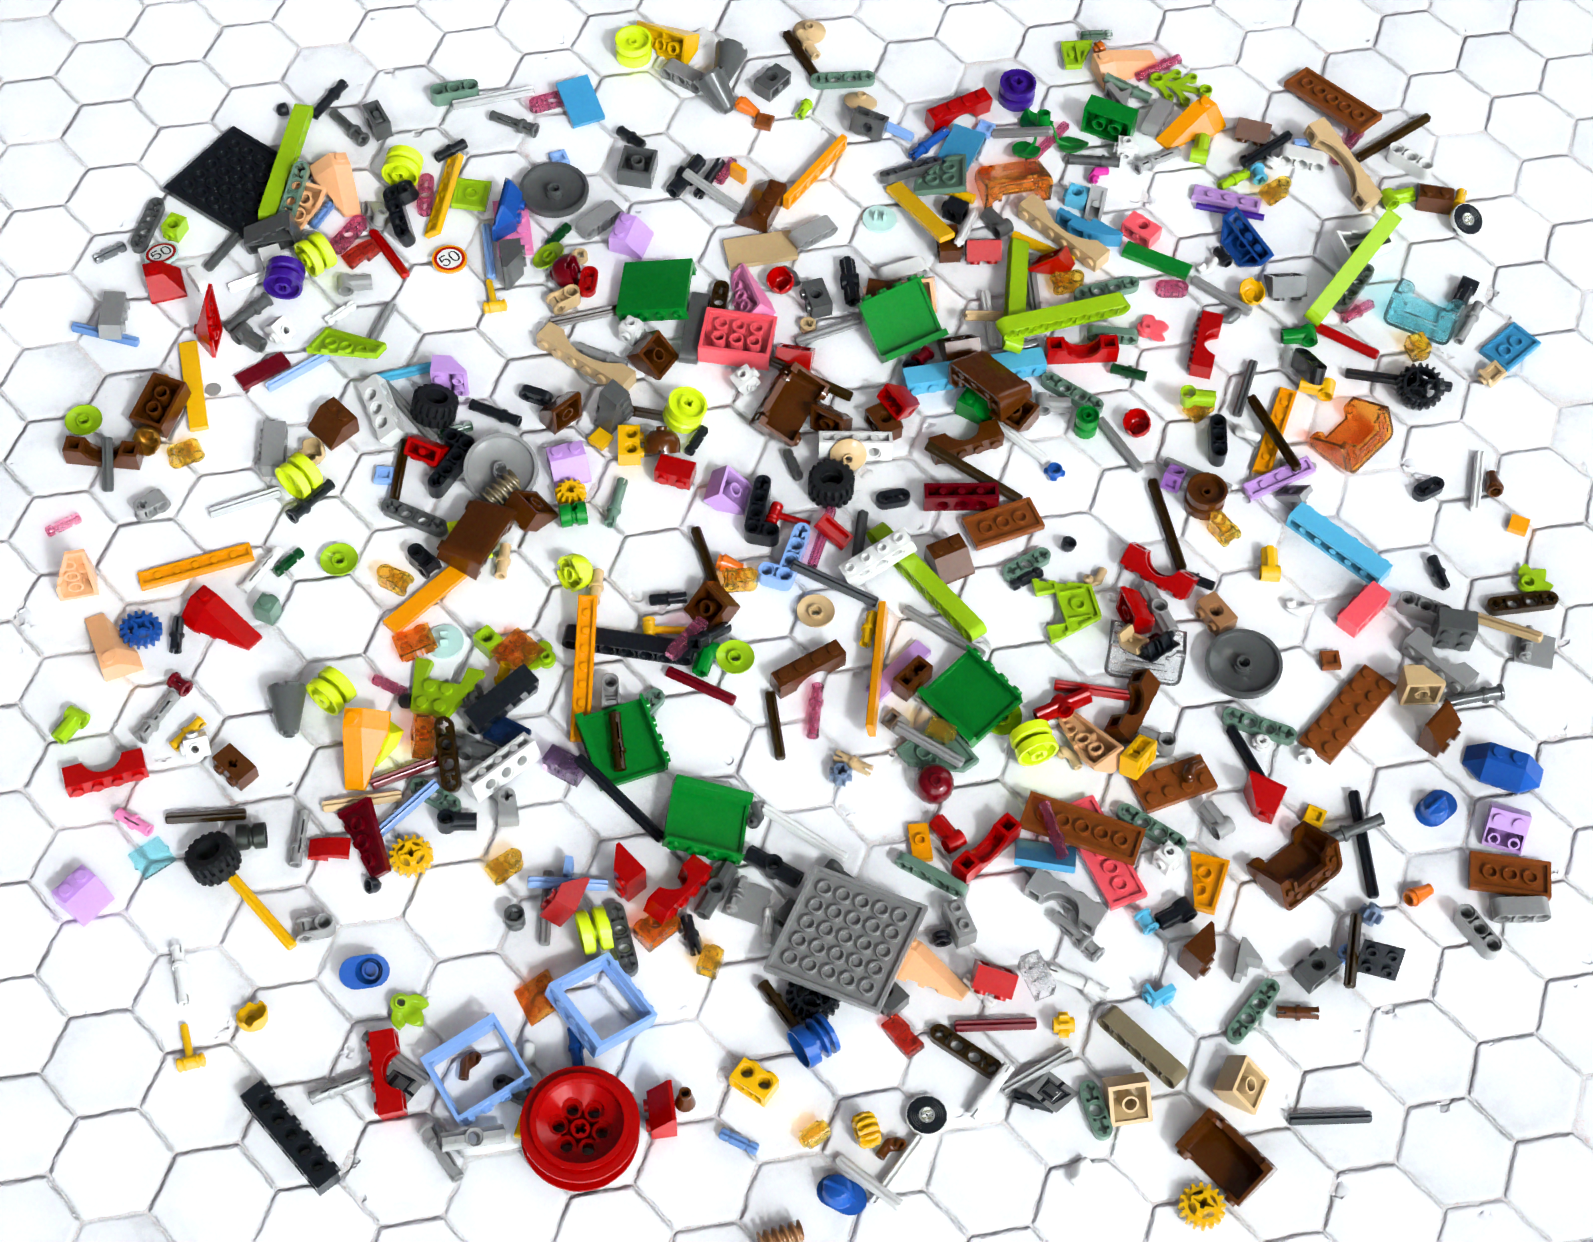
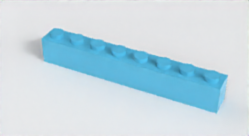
[901,347,1047,396]

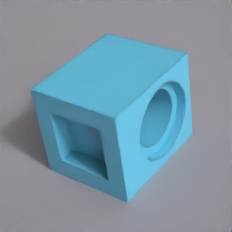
[1063,182,1090,212]

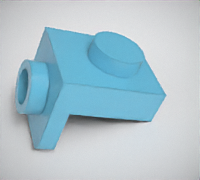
[1142,983,1177,1009]

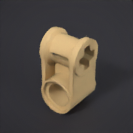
[545,284,581,315]

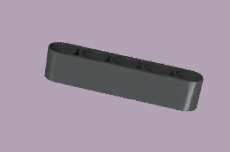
[679,291,710,365]

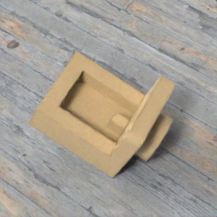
[1477,360,1507,388]
[1117,623,1149,655]

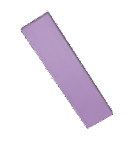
[1191,184,1262,213]
[1242,455,1316,502]
[866,640,931,702]

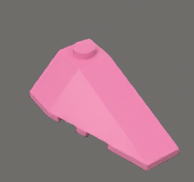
[731,263,776,316]

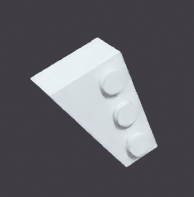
[1329,229,1396,265]

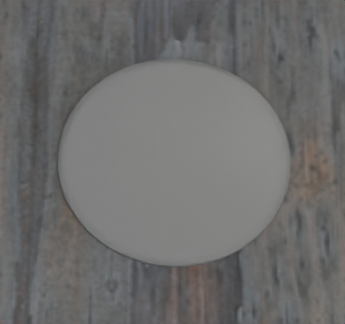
[205,383,221,396]

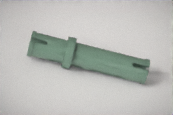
[1103,72,1152,103]
[604,477,628,528]

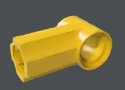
[1298,376,1336,401]
[1259,545,1281,582]

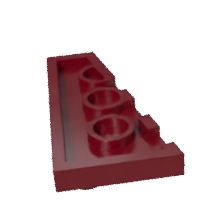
[336,797,392,878]

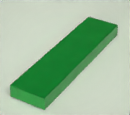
[1121,241,1193,281]

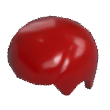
[766,266,794,295]
[1123,408,1151,438]

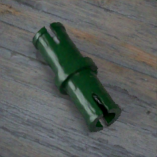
[1110,362,1148,382]

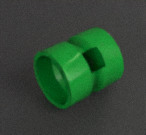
[1073,405,1100,439]
[558,500,588,528]

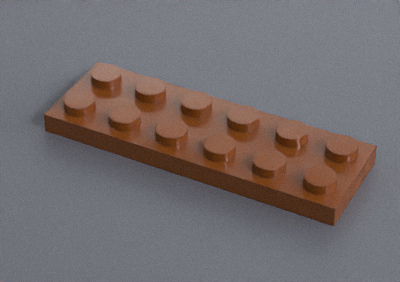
[1283,67,1383,135]
[1298,664,1397,765]
[1020,791,1146,866]

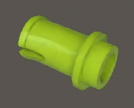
[795,98,813,120]

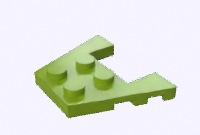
[1031,578,1102,644]
[410,657,486,719]

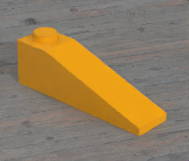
[1156,94,1226,150]
[343,708,391,791]

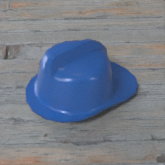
[1415,790,1457,827]
[339,954,390,990]
[817,1174,867,1216]

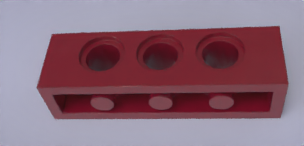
[922,482,1000,511]

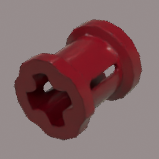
[911,345,935,366]
[166,672,193,697]

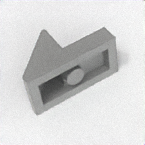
[1104,82,1131,106]
[1084,184,1109,221]
[1274,485,1314,511]
[1232,936,1263,983]

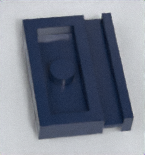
[482,717,532,748]

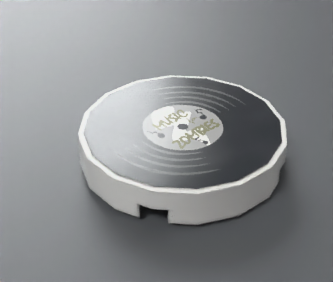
[1450,203,1483,237]
[905,1095,948,1138]

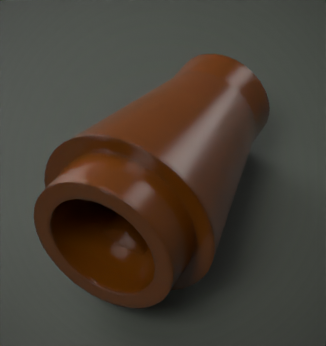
[1485,470,1504,497]
[675,1087,696,1112]

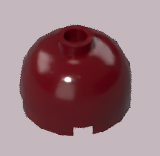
[550,253,581,288]
[914,764,954,804]

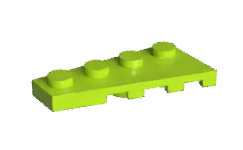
[306,327,387,359]

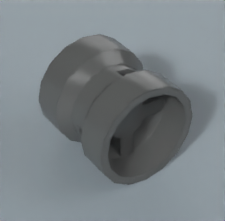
[504,904,526,932]

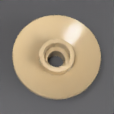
[793,19,826,44]
[844,91,877,110]
[830,438,867,471]
[797,594,835,628]

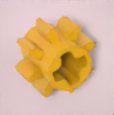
[1052,1011,1075,1038]

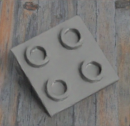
[1514,625,1556,670]
[721,875,773,926]

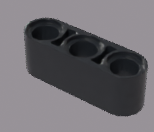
[1291,348,1327,386]
[1207,414,1228,467]

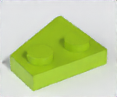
[1060,40,1093,70]

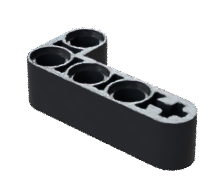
[383,180,419,248]
[427,428,475,499]
[744,475,779,547]

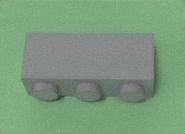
[98,291,130,340]
[257,421,288,477]

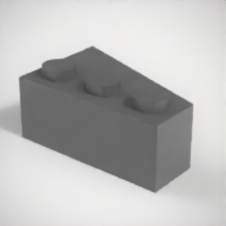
[244,210,300,255]
[593,379,634,435]

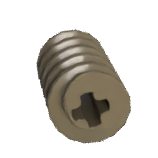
[480,469,521,504]

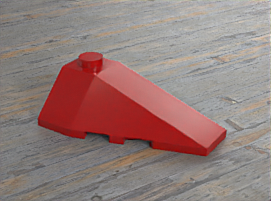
[194,283,223,358]
[181,585,263,651]

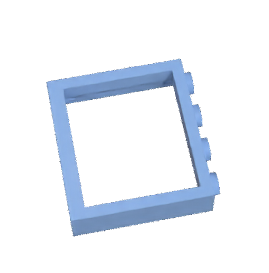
[544,952,658,1059]
[420,1012,535,1127]

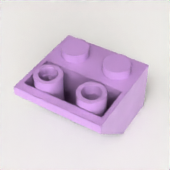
[430,354,470,396]
[1481,801,1532,855]

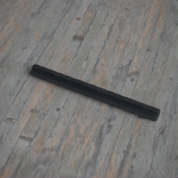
[1345,368,1453,392]
[574,754,664,843]
[1348,790,1380,899]

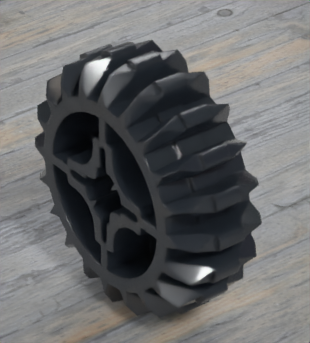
[1395,362,1445,411]
[785,981,841,1021]

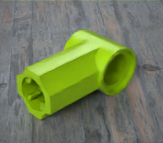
[1189,132,1211,165]
[1380,187,1416,210]
[1179,385,1216,408]
[51,705,91,745]

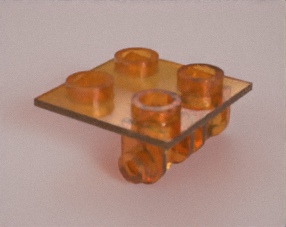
[392,623,438,663]
[491,627,546,671]
[514,969,558,1027]

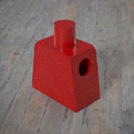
[876,383,920,421]

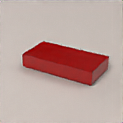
[813,512,854,551]

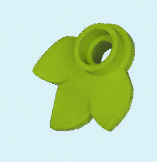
[1517,564,1554,593]
[520,640,556,670]
[390,993,429,1030]

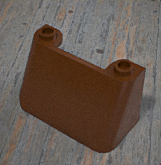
[948,350,1032,422]
[749,361,830,447]
[436,498,518,580]
[1246,820,1343,911]
[1175,1107,1278,1207]

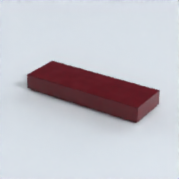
[234,351,291,391]

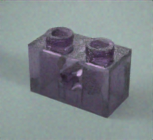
[542,744,586,788]

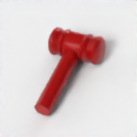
[765,501,811,526]

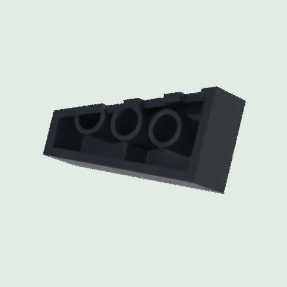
[463,663,539,735]

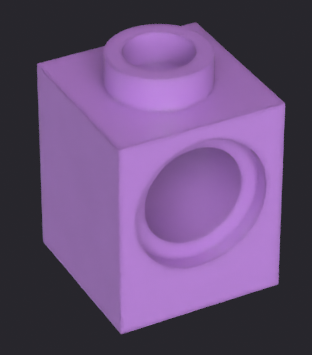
[1160,463,1188,494]

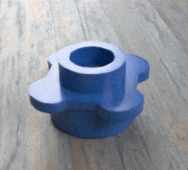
[1043,462,1066,481]

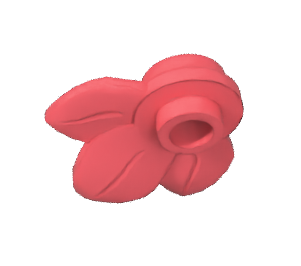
[1136,315,1169,342]

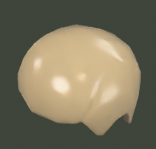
[298,437,326,466]

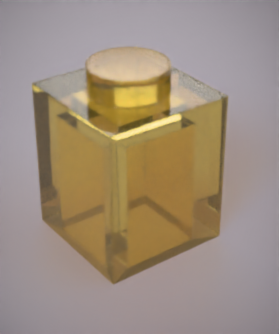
[1403,331,1432,363]
[924,715,957,745]
[696,944,724,980]

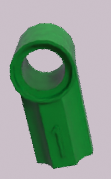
[1281,324,1318,348]
[692,642,721,678]

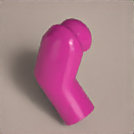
[1088,167,1109,184]

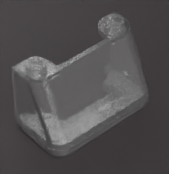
[1104,619,1187,686]

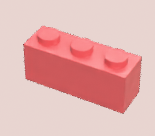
[1336,580,1392,638]

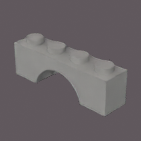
[1400,627,1480,694]
[1024,868,1109,937]

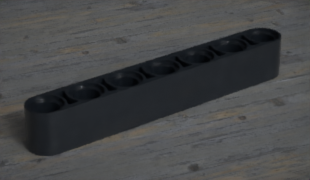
[561,624,695,666]

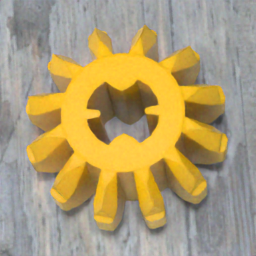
[555,478,587,505]
[851,1111,882,1149]

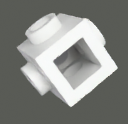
[1113,135,1138,163]
[263,315,296,345]
[618,315,645,347]
[729,363,762,396]
[180,731,211,761]
[1152,841,1184,877]

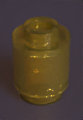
[798,1119,831,1150]

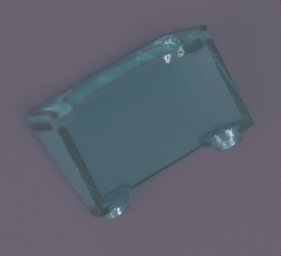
[1383,277,1468,345]

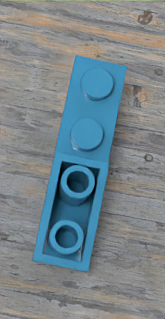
[1055,207,1123,247]

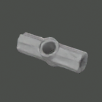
[1138,582,1179,634]
[438,1124,506,1153]

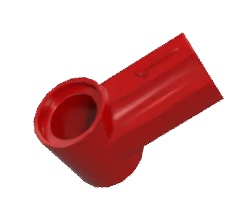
[929,814,967,854]

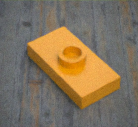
[907,823,933,862]

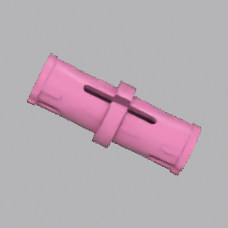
[114,807,154,837]

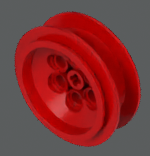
[520,1066,640,1192]

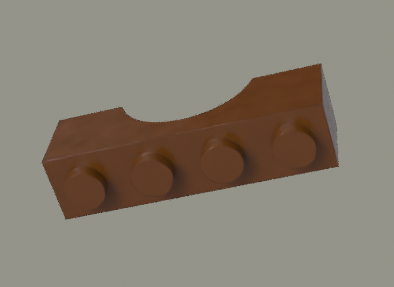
[928,419,1004,465]
[62,436,144,470]
[770,639,846,699]
[1104,668,1161,744]

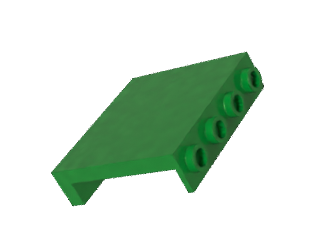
[616,258,697,322]
[856,274,949,364]
[917,644,1023,749]
[575,693,671,792]
[661,774,754,865]

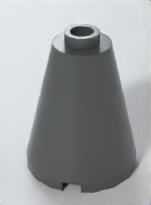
[713,38,748,83]
[694,65,735,115]
[267,681,307,738]

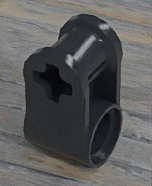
[407,543,442,579]

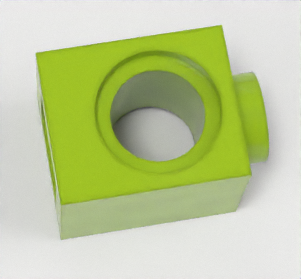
[160,212,189,243]
[473,625,504,660]

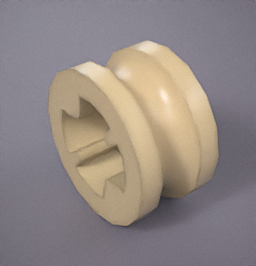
[572,248,588,265]
[800,317,816,334]

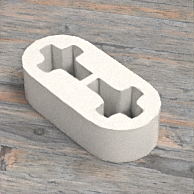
[185,265,208,294]

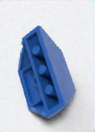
[492,177,526,242]
[1220,206,1274,268]
[1462,742,1544,794]

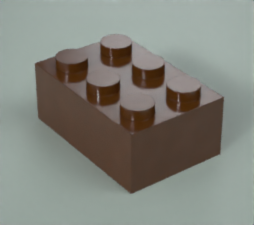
[128,372,191,439]

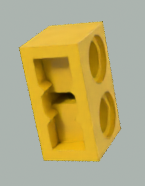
[618,425,644,466]
[1119,734,1157,781]
[729,1057,779,1107]

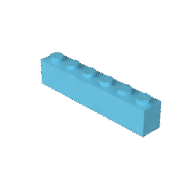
[1286,502,1393,585]

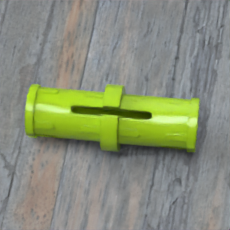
[1216,168,1250,190]

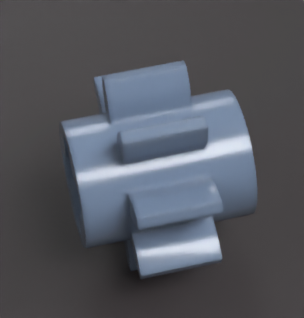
[829,762,853,787]
[1358,901,1385,927]

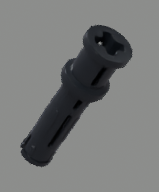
[285,479,336,524]
[687,621,732,652]

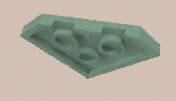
[914,154,967,196]
[896,718,980,773]

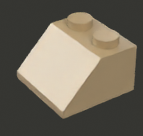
[1396,664,1446,705]
[1212,1055,1270,1115]
[1102,1072,1153,1127]

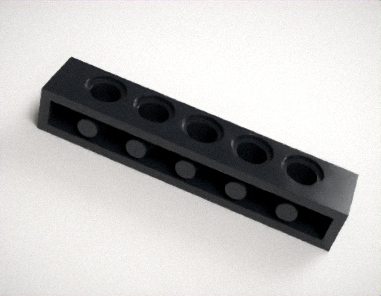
[240,1080,341,1196]

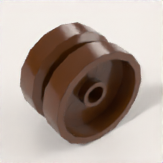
[1183,472,1228,520]

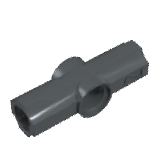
[435,732,498,761]
[694,861,738,920]

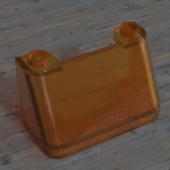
[974,159,1053,209]
[1309,396,1393,474]

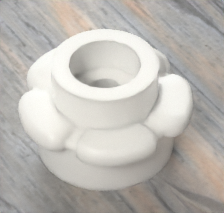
[1264,155,1280,170]
[1252,734,1271,752]
[1298,747,1317,765]

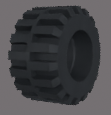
[410,383,459,429]
[808,459,855,510]
[184,831,242,887]

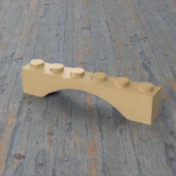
[1303,117,1383,212]
[1017,193,1111,272]
[536,321,636,391]

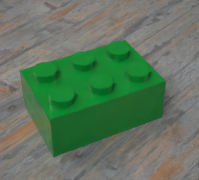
[1081,94,1139,142]

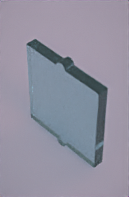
[128,836,177,880]

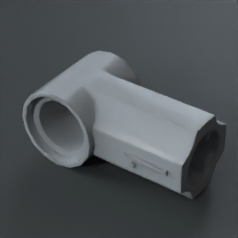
[336,273,373,297]
[1035,392,1071,416]
[1137,726,1176,757]
[1197,800,1236,840]

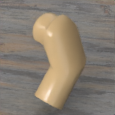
[1083,567,1108,587]
[1056,746,1083,771]

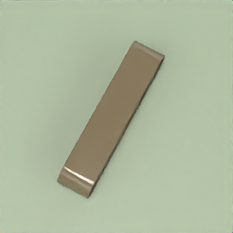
[1097,1005,1188,1089]

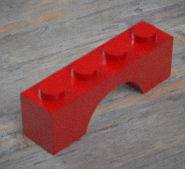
[924,87,993,134]
[1187,310,1224,380]
[1044,335,1120,365]
[1119,542,1200,600]
[61,747,149,798]
[951,812,1022,884]
[643,854,713,925]
[366,1028,408,1120]

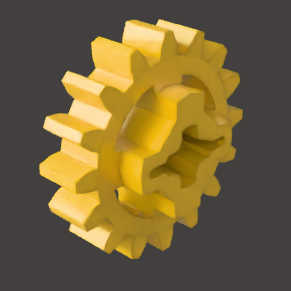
[389,834,434,878]
[1178,1182,1226,1231]

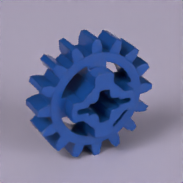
[119,610,163,650]

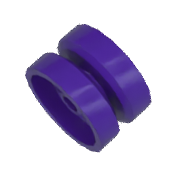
[998,69,1037,112]
[263,255,306,300]

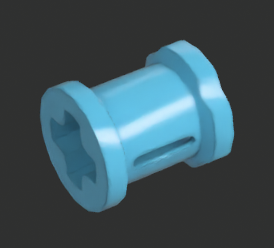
[1250,162,1268,185]
[1134,908,1160,935]

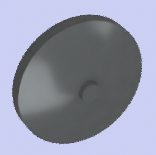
[519,162,589,218]
[1205,629,1283,699]

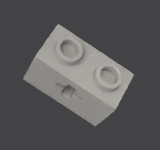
[941,897,978,949]

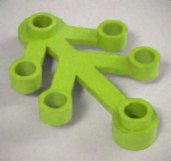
[1148,69,1213,107]

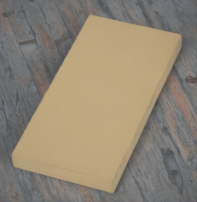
[723,229,798,270]

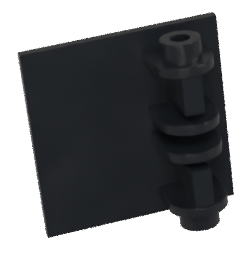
[1127,630,1180,663]
[1357,939,1406,981]

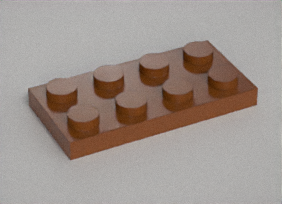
[961,496,1045,551]
[1129,754,1218,814]
[1468,851,1552,901]

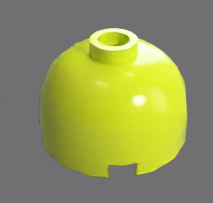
[557,553,593,592]

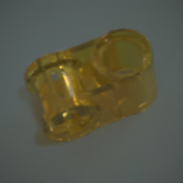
[1258,176,1292,206]
[1049,269,1084,296]
[1182,396,1217,424]
[167,438,205,469]
[1206,510,1241,547]
[376,564,415,596]
[722,567,758,593]
[484,848,524,886]

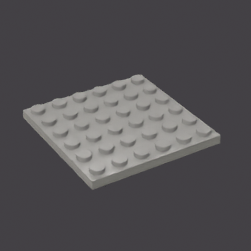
[763,864,928,1015]

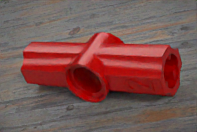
[1032,687,1093,721]

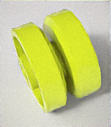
[615,25,652,68]
[381,145,424,186]
[294,231,337,277]
[662,386,708,434]
[275,452,323,499]
[306,666,357,716]
[1008,719,1059,766]
[574,904,614,956]

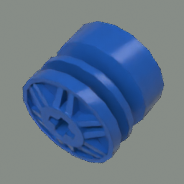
[786,1012,841,1069]

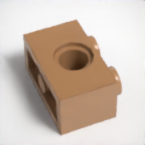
[1194,590,1238,637]

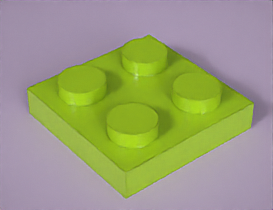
[451,178,492,212]

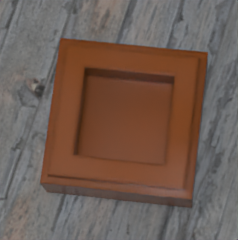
[754,112,775,132]
[1318,650,1342,671]

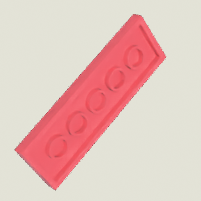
[1070,795,1148,911]

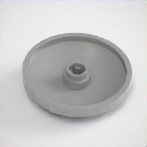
[463,432,539,505]

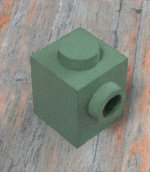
[253,592,282,626]

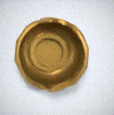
[132,426,161,456]

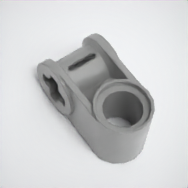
[362,201,389,230]
[133,489,171,522]
[601,673,621,710]
[497,787,519,828]
[294,913,336,943]

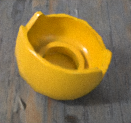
[1238,277,1265,306]
[236,1000,268,1032]

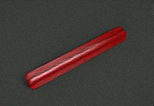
[369,229,410,279]
[1314,323,1380,360]
[1054,679,1130,701]

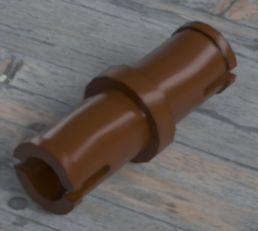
[1276,1004,1320,1021]

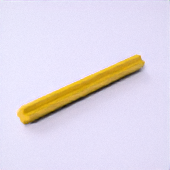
[228,872,297,950]

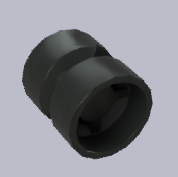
[235,822,268,851]

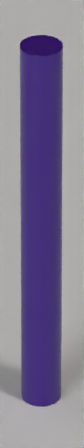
[1195,202,1265,221]

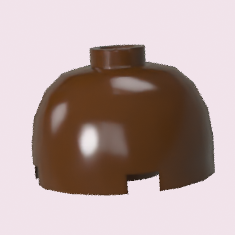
[644,426,681,454]

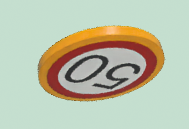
[432,245,467,274]

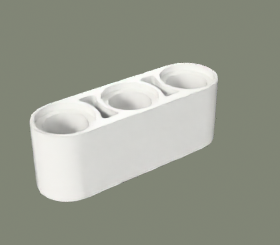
[1386,142,1434,181]
[1278,143,1329,174]
[877,256,930,282]

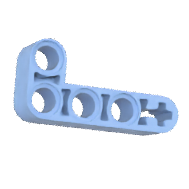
[758,522,810,591]

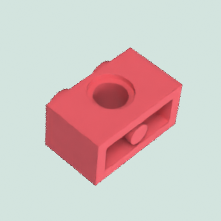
[1120,210,1162,249]

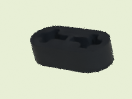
[518,384,554,407]
[1412,476,1445,502]
[875,488,910,510]

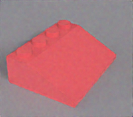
[698,307,778,371]

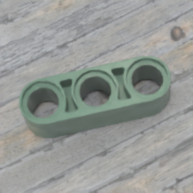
[430,79,479,107]

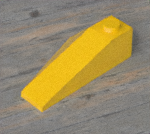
[637,20,699,65]

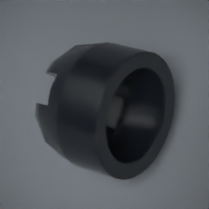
[276,102,290,116]
[1061,536,1077,553]
[397,693,412,709]
[364,877,382,894]

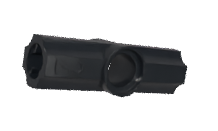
[666,153,706,198]
[839,256,861,307]
[743,845,804,889]

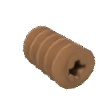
[756,1219,804,1242]

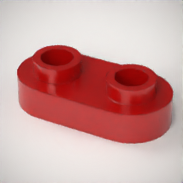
[578,266,599,298]

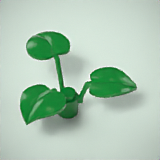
[1012,108,1089,159]

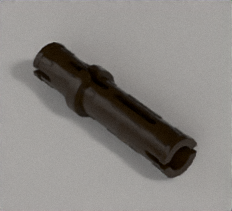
[608,711,627,772]
[757,979,800,1029]

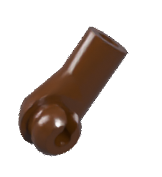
[1182,759,1205,783]
[458,1051,482,1081]
[875,1137,906,1161]

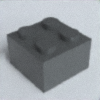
[617,145,658,189]
[1431,607,1478,652]

